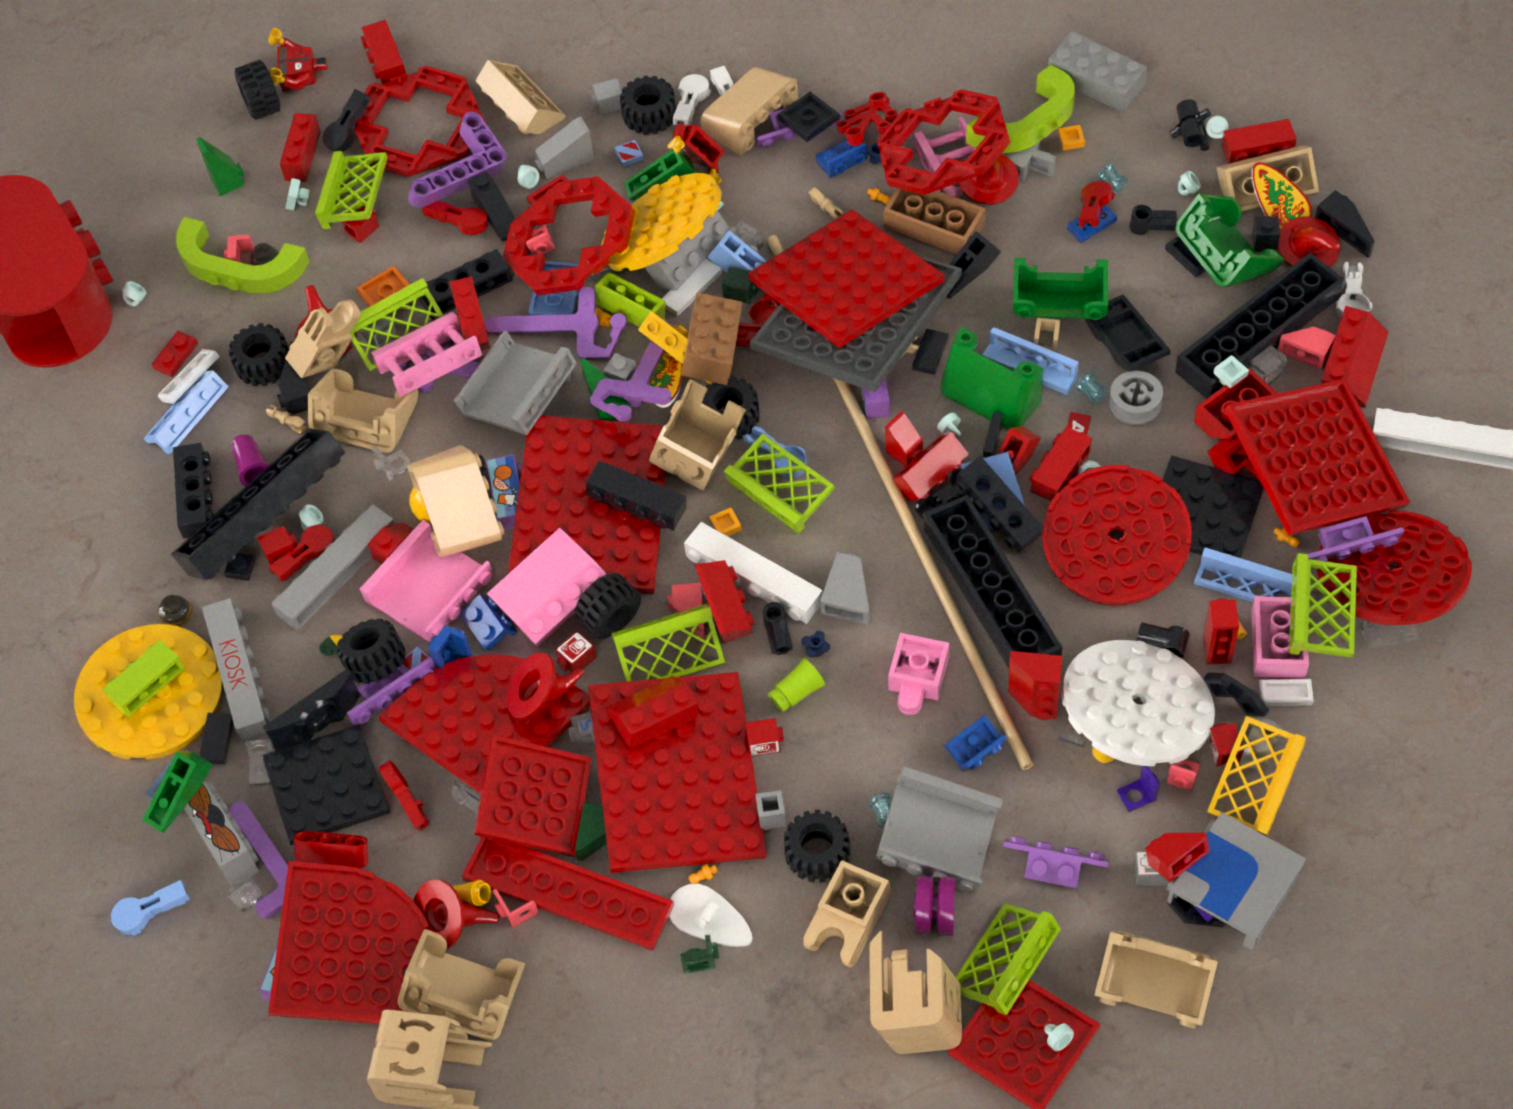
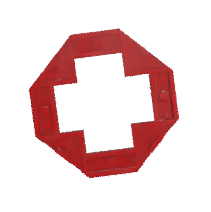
[354,65,485,177]
[877,89,1011,195]
[503,176,635,296]

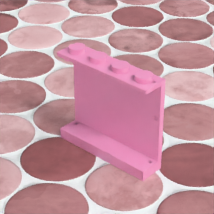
[360,520,493,643]

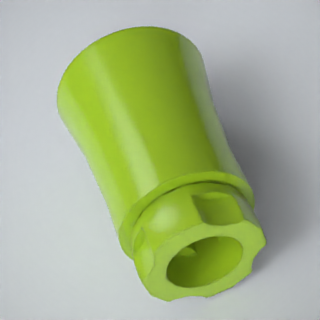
[768,658,825,712]

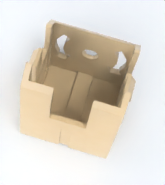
[649,379,746,491]
[869,930,962,1054]
[367,1010,492,1109]

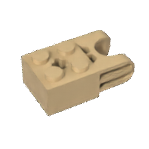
[285,299,360,378]
[803,860,892,968]

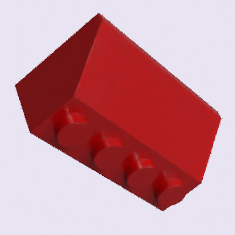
[1321,306,1388,408]

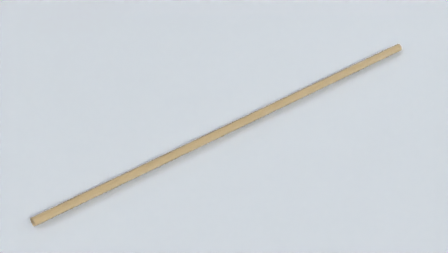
[767,235,1034,770]

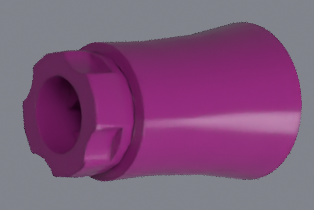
[231,434,268,486]

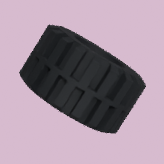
[235,60,281,120]
[620,76,676,135]
[228,323,289,386]
[702,376,760,440]
[574,572,641,639]
[336,618,406,684]
[784,810,850,883]

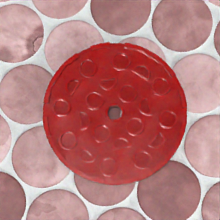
[1042,465,1192,606]
[1317,510,1472,625]

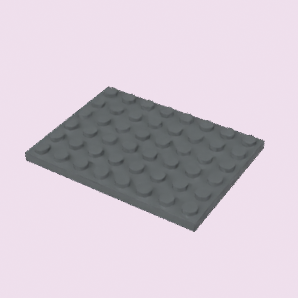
[750,254,962,392]

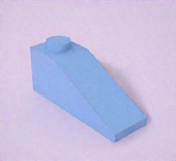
[707,230,766,283]

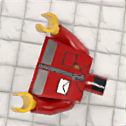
[268,28,328,92]
[667,124,725,184]

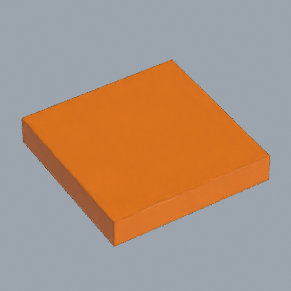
[356,265,412,316]

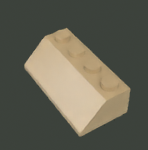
[476,60,566,135]
[1216,145,1319,211]

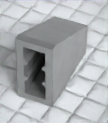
[534,116,595,179]
[820,552,870,625]

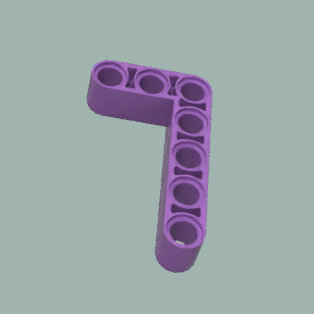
[408,112,506,208]

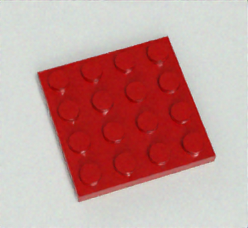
[474,735,592,857]
[948,980,1100,1109]

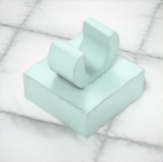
[285,178,310,211]
[1213,355,1249,388]

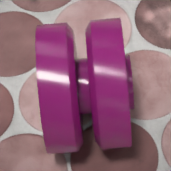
[913,876,955,936]

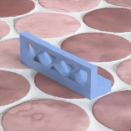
[982,327,1079,395]
[143,370,229,454]
[1194,548,1292,602]

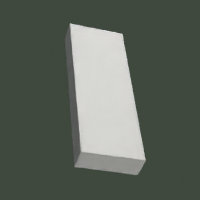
[662,258,722,317]
[158,349,220,404]

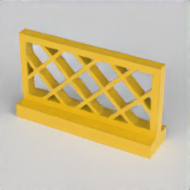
[1207,716,1306,837]

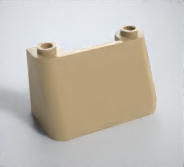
[308,368,418,453]
[398,929,526,1040]
[1094,930,1218,1028]

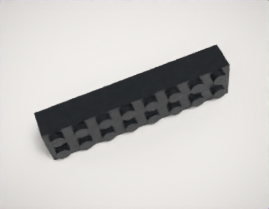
[1175,252,1345,399]
[171,428,346,580]
[924,495,1063,669]

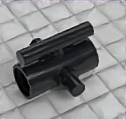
[1170,99,1211,151]

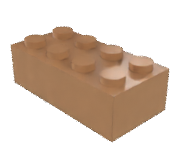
[883,188,986,255]
[681,292,742,385]

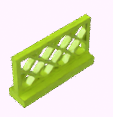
[315,151,388,229]
[350,278,444,372]
[723,433,835,534]
[1289,553,1357,658]
[611,604,725,682]
[956,903,1061,1015]

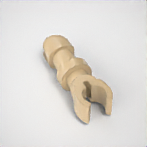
[808,187,844,219]
[266,405,307,434]

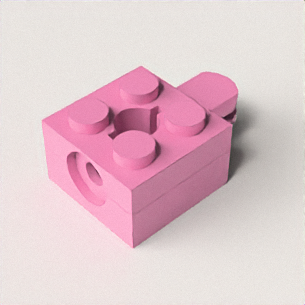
[888,633,949,715]

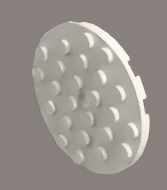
[1061,640,1215,766]

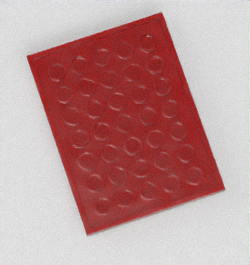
[508,415,666,594]
[588,672,767,873]

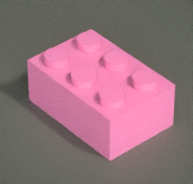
[1251,596,1309,679]

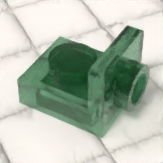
[680,934,719,974]

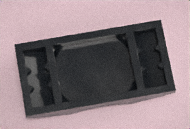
[1085,294,1171,372]
[263,669,360,751]

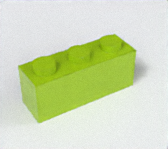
[595,272,666,327]
[103,640,185,718]

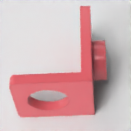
[1167,759,1200,791]
[492,889,538,928]

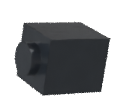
[1252,216,1280,252]

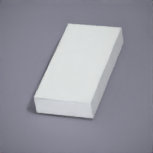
[1259,679,1314,706]

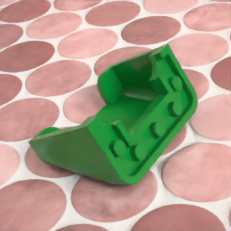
[1176,194,1284,287]
[1013,258,1108,320]
[941,327,1044,430]

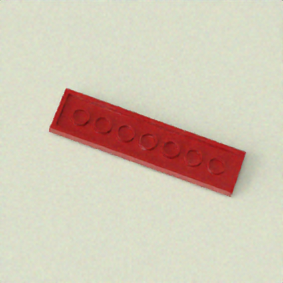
[461,837,674,951]

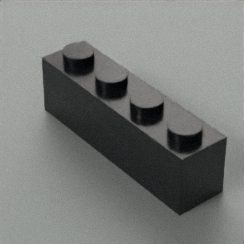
[586,461,687,531]

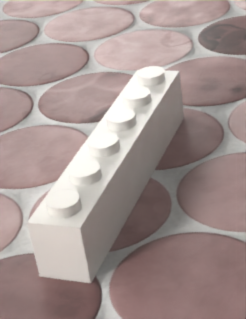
[1372,408,1513,470]
[684,522,823,624]

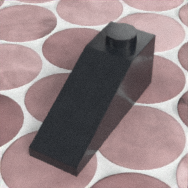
[468,172,515,242]
[1315,190,1374,258]
[946,231,1001,299]
[277,341,311,415]

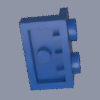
[816,139,867,178]

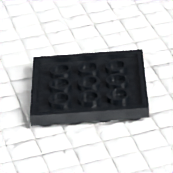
[1163,455,1264,558]
[262,724,390,845]

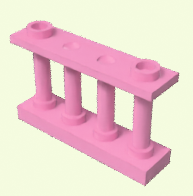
[914,117,976,198]
[371,312,482,397]

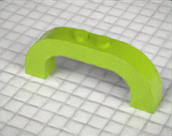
[966,65,1075,153]
[176,217,310,294]

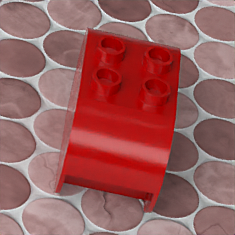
[0,175,113,368]

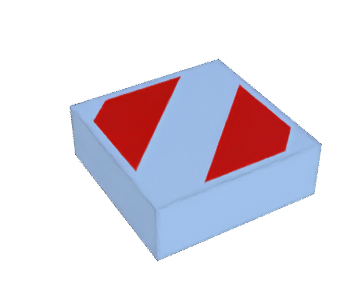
[615,140,644,167]
[402,646,429,672]

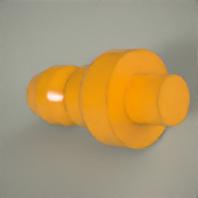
[867,187,891,205]
[595,307,612,327]
[1273,527,1300,548]
[688,864,718,884]

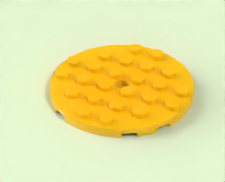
[601,173,722,271]
[74,624,224,760]

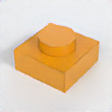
[1058,125,1085,151]
[709,507,742,537]

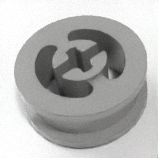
[1109,371,1163,426]

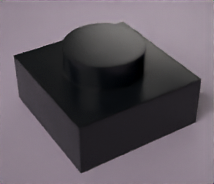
[224,553,256,581]

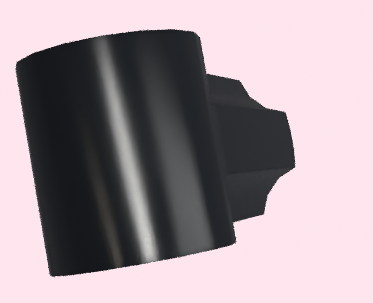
[1129,204,1177,235]
[762,602,793,655]
[1136,622,1190,658]

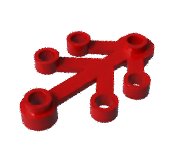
[836,92,898,146]

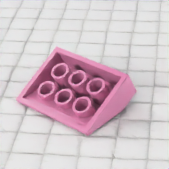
[487,528,606,648]

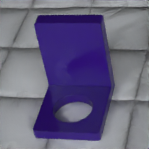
[1117,766,1160,812]

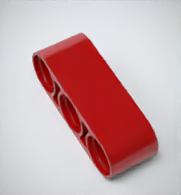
[294,831,369,869]

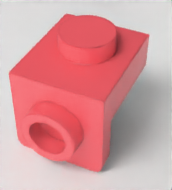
[526,225,555,255]
[224,235,255,263]

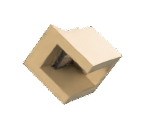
[1034,318,1060,357]

